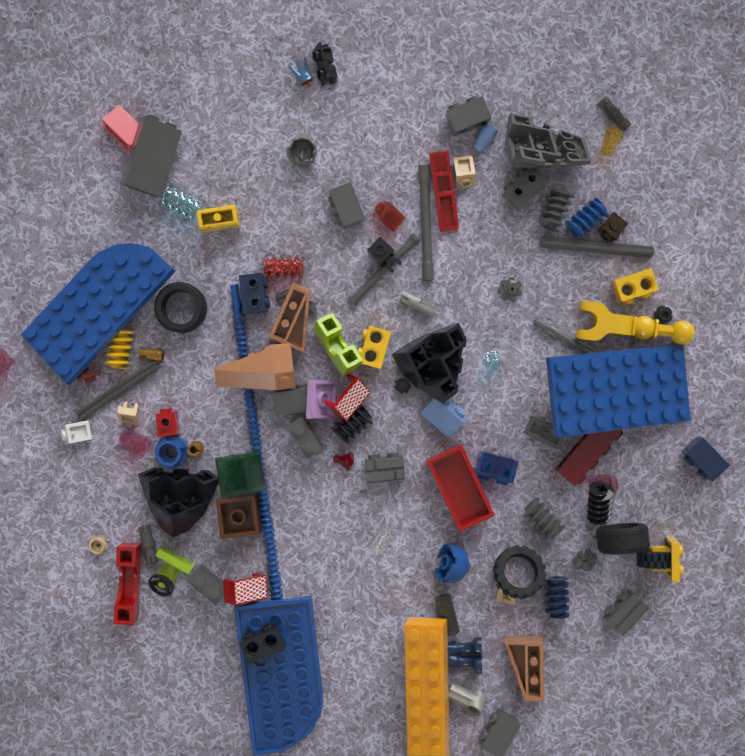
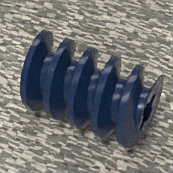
[544,576,569,619]

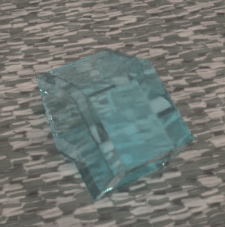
[485,350,500,371]

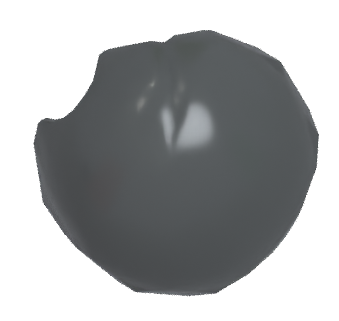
[286,137,317,167]

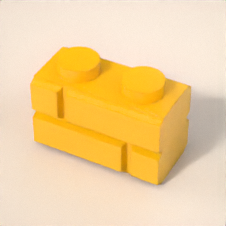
[197,205,241,233]

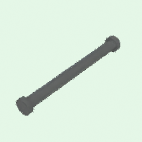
[348,233,420,306]

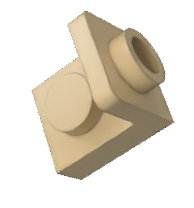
[453,155,476,188]

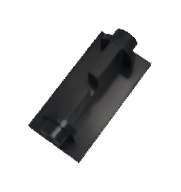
[312,42,338,87]

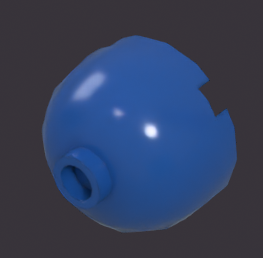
[435,543,470,583]

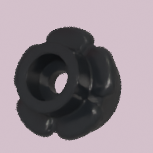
[654,306,672,324]
[394,377,412,394]

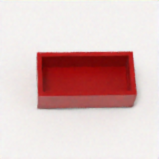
[425,443,495,532]

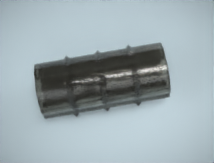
[434,593,460,636]

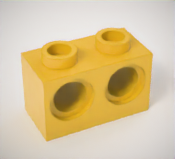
[611,268,659,305]
[358,326,392,369]

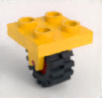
[637,536,683,582]

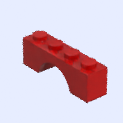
[113,543,142,625]

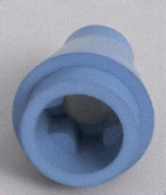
[472,123,498,153]

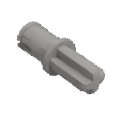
[399,290,437,317]

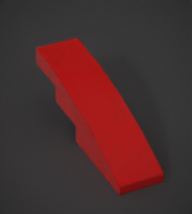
[429,150,459,232]

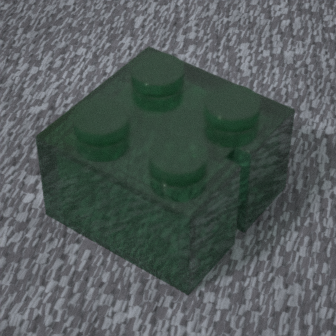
[215,450,266,496]

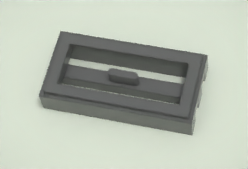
[523,416,564,449]

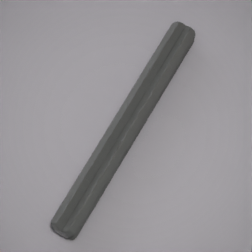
[77,360,160,420]

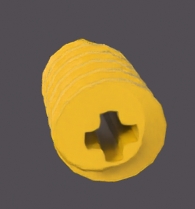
[104,330,135,370]

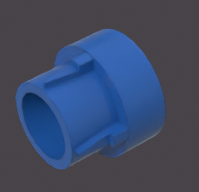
[155,435,189,469]

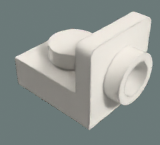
[60,420,92,444]

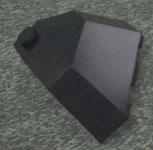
[392,323,467,403]
[138,467,220,538]

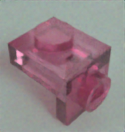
[119,426,152,458]

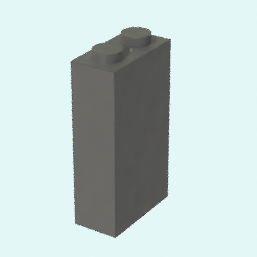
[120,115,182,198]

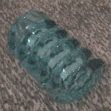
[162,182,205,221]

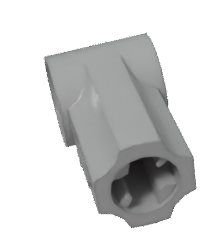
[449,683,487,717]

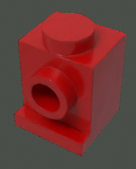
[155,408,180,437]

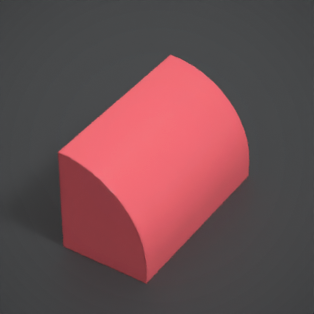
[102,105,138,153]

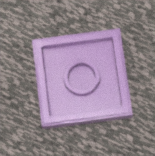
[306,379,338,419]

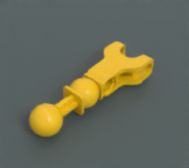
[575,301,695,345]

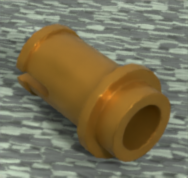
[139,347,165,363]
[187,441,204,456]

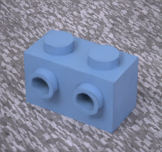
[421,398,468,438]

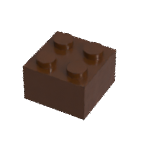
[216,493,262,539]

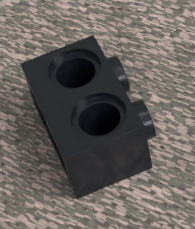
[239,622,286,664]

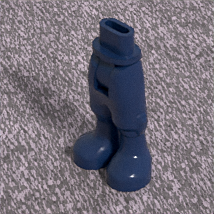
[448,637,482,674]

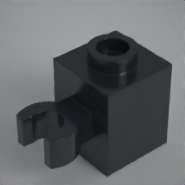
[367,237,402,273]

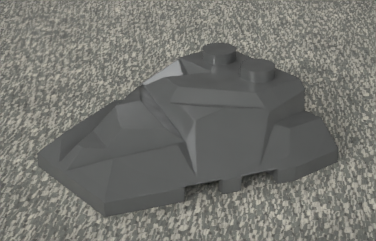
[505,113,592,169]

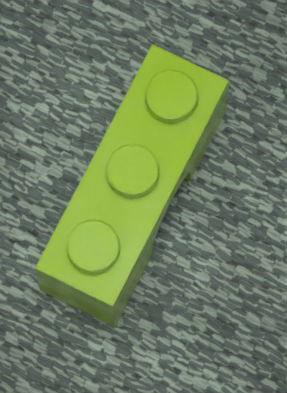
[313,313,363,377]

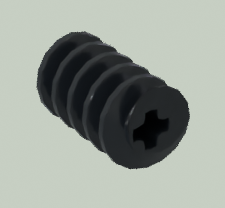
[331,404,373,444]
[587,481,614,525]

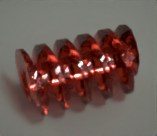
[264,254,304,279]

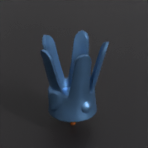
[288,56,314,87]

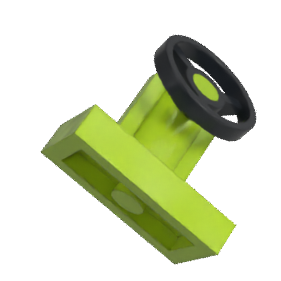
[148,546,195,597]

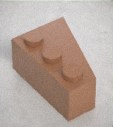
[269,282,311,353]
[504,636,545,701]

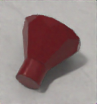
[333,453,354,471]

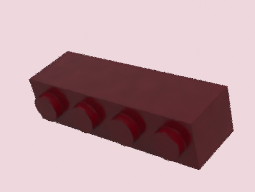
[554,429,623,486]

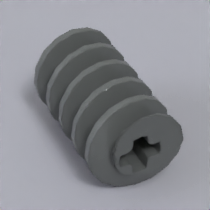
[538,189,575,233]
[523,497,565,540]

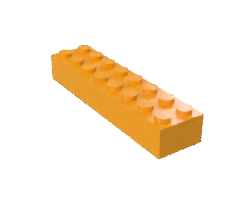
[404,617,450,756]

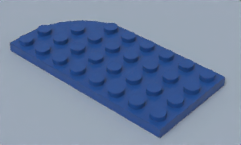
[234,596,323,756]

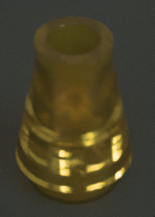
[600,126,624,157]

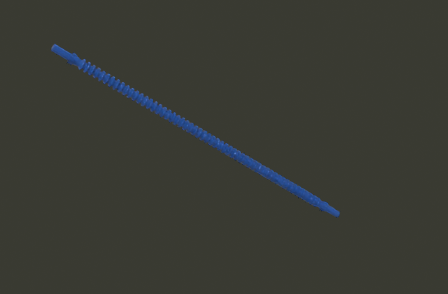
[230,284,283,600]

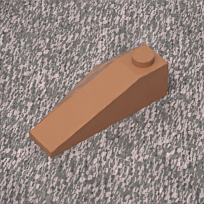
[214,343,295,390]

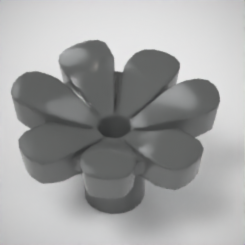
[497,277,522,302]
[572,549,597,571]

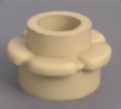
[89,536,108,555]

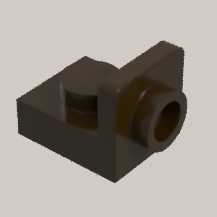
[598,212,628,242]

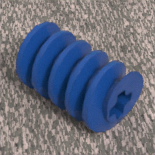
[565,198,609,238]

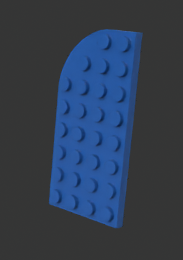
[21,243,176,385]

